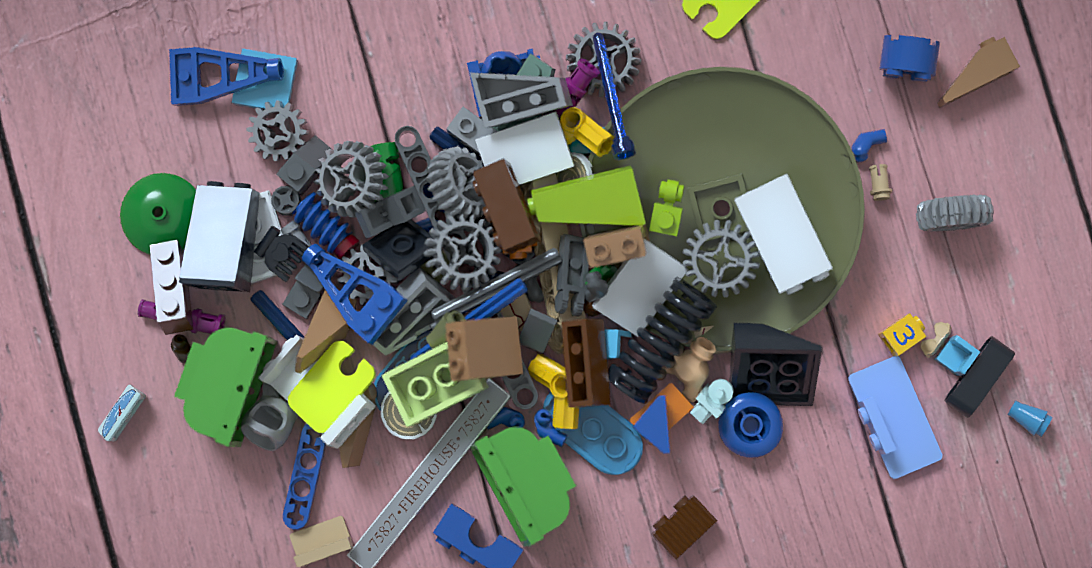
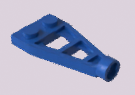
[169,47,284,106]
[302,244,408,345]

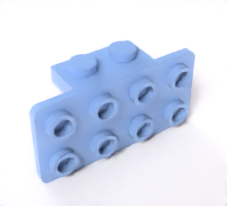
[848,356,942,479]

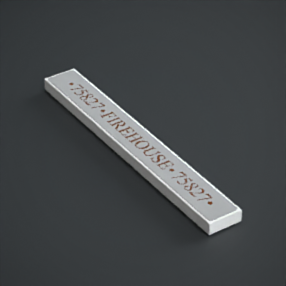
[347,378,511,568]

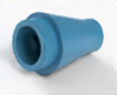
[1007,400,1053,437]

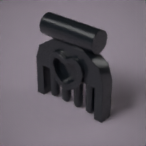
[254,226,309,282]

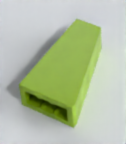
[527,165,646,225]

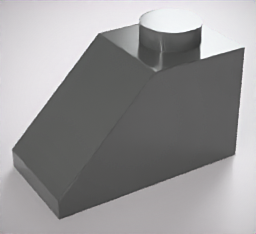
[276,135,333,196]

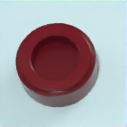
[333,234,360,260]

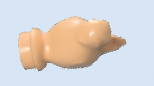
[665,337,716,402]

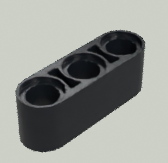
[944,336,1015,418]

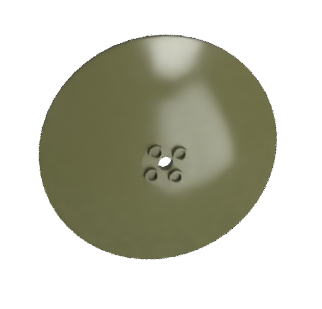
[580,67,865,351]

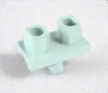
[690,379,734,424]

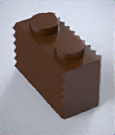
[652,495,718,560]

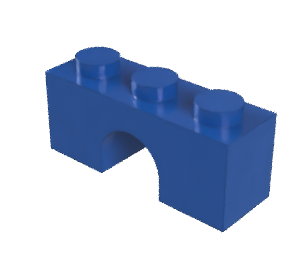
[433,503,524,568]

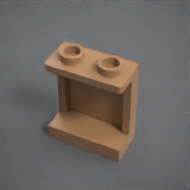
[584,224,650,267]
[446,317,523,381]

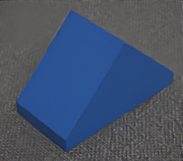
[632,395,670,454]

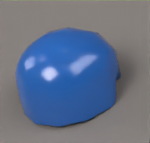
[481,51,522,75]

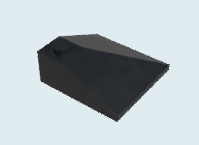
[728,323,822,406]

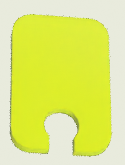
[682,0,760,39]
[288,341,376,434]

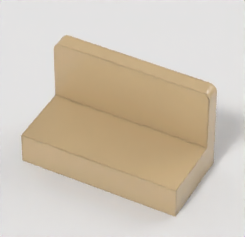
[290,516,354,568]

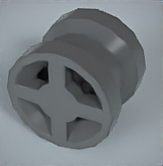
[271,186,302,216]

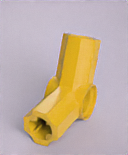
[559,107,615,157]
[528,354,579,429]

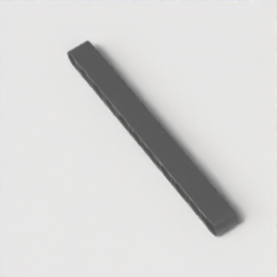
[395,126,538,409]

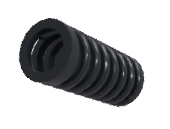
[608,277,717,404]

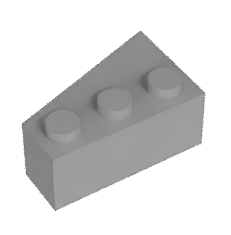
[470,73,573,128]
[373,267,465,356]

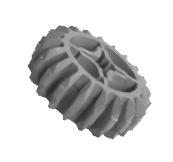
[566,22,641,97]
[313,141,389,218]
[425,146,486,221]
[916,195,994,232]
[424,213,501,291]
[683,220,760,297]

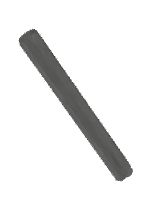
[431,248,562,324]

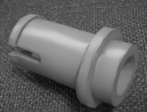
[280,221,311,258]

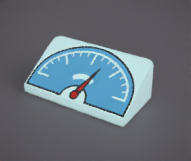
[98,385,146,442]

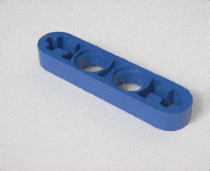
[283,423,326,529]

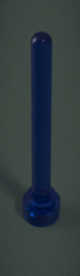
[593,32,636,160]

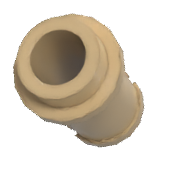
[869,164,893,201]

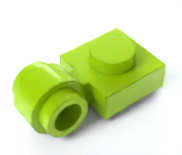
[649,179,684,236]

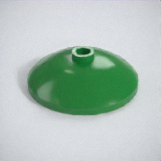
[120,173,196,255]

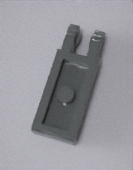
[555,234,589,317]

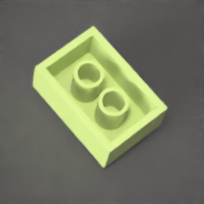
[382,342,489,427]

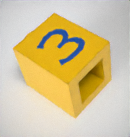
[878,313,927,356]

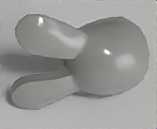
[241,382,299,451]

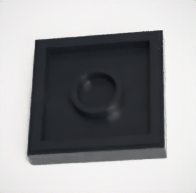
[362,219,443,281]

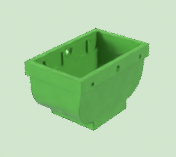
[174,328,278,447]
[470,427,576,547]

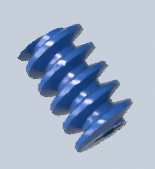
[292,192,353,254]

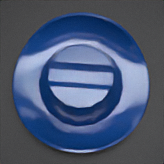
[718,392,783,458]

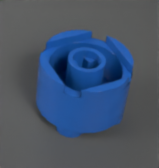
[879,35,940,82]

